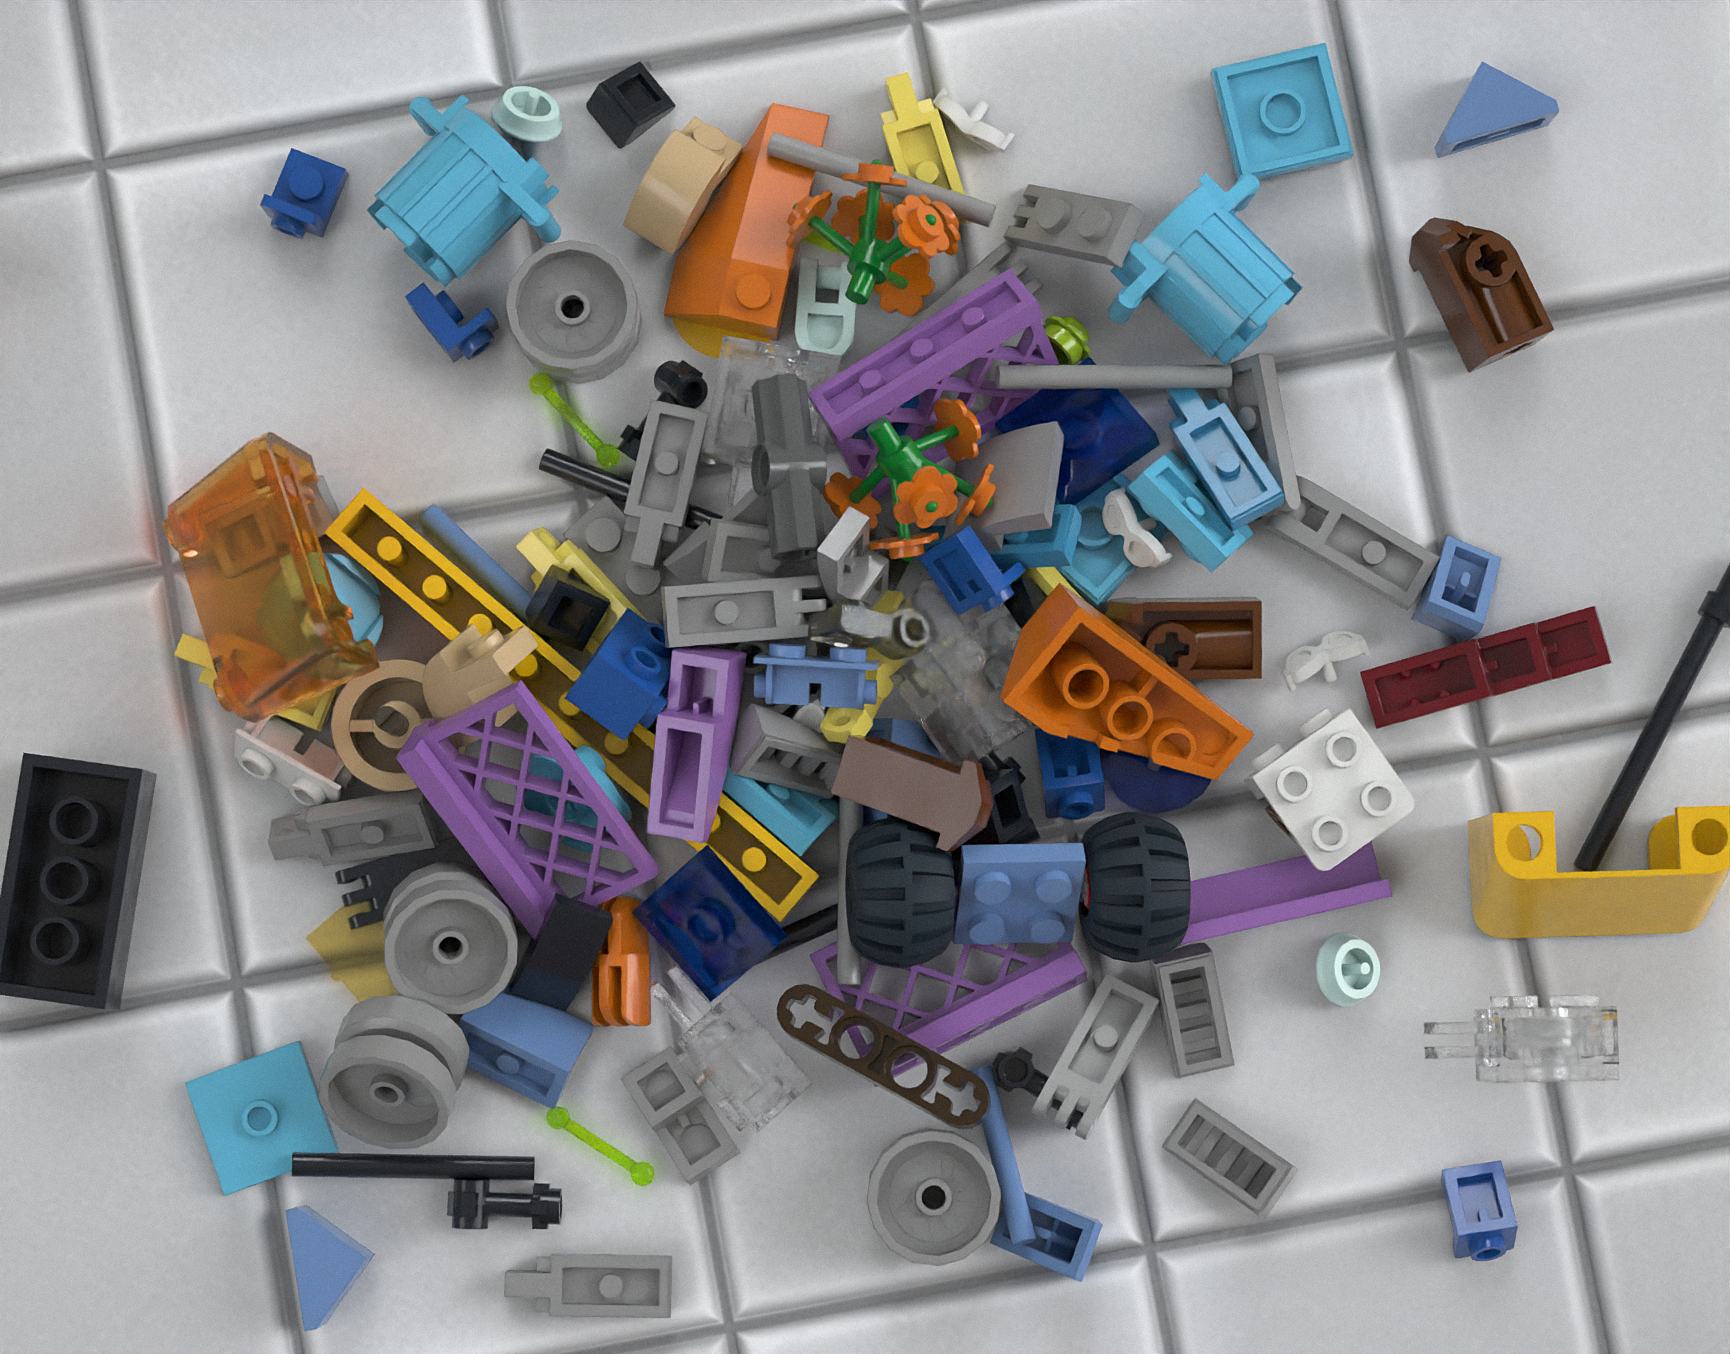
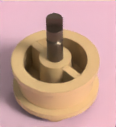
[331,659,468,793]

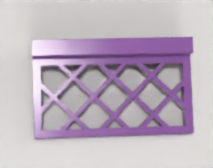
[808,268,1059,500]
[396,680,660,940]
[810,937,1088,1087]

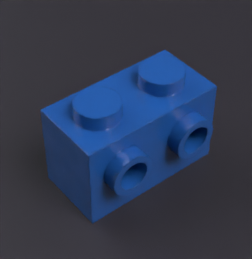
[565,608,680,741]

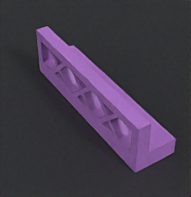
[1180,840,1392,945]

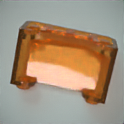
[163,432,380,723]

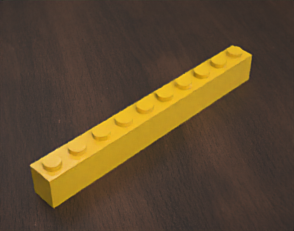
[324,487,820,923]

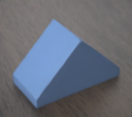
[1434,61,1559,158]
[1411,535,1501,641]
[990,1192,1103,1282]
[285,1205,375,1331]

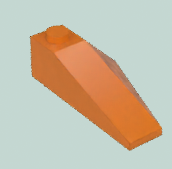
[663,103,829,341]
[1000,582,1254,781]

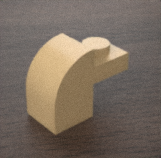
[623,116,744,255]
[422,624,539,749]

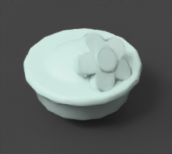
[492,86,562,143]
[1315,933,1380,1007]

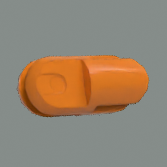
[591,896,651,1027]

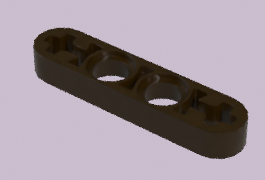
[777,984,991,1130]

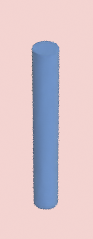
[418,504,550,641]
[970,1065,1036,1246]

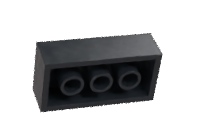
[0,753,157,1010]

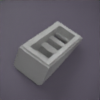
[729,704,846,799]
[1149,943,1235,1078]
[1162,1098,1298,1218]

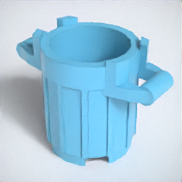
[367,94,561,287]
[1108,173,1303,366]

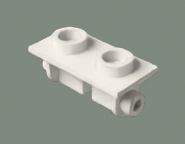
[233,712,355,807]

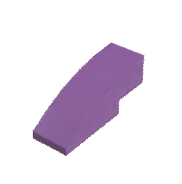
[647,645,746,843]

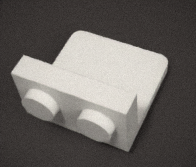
[1243,708,1415,871]

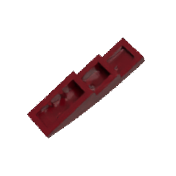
[1360,606,1613,729]

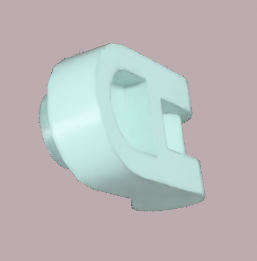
[795,258,856,365]

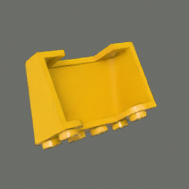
[1468,805,1730,939]

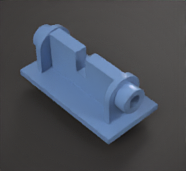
[753,643,880,710]

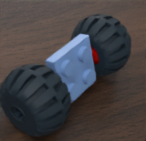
[845,812,1191,968]

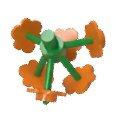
[785,159,960,317]
[822,398,996,562]

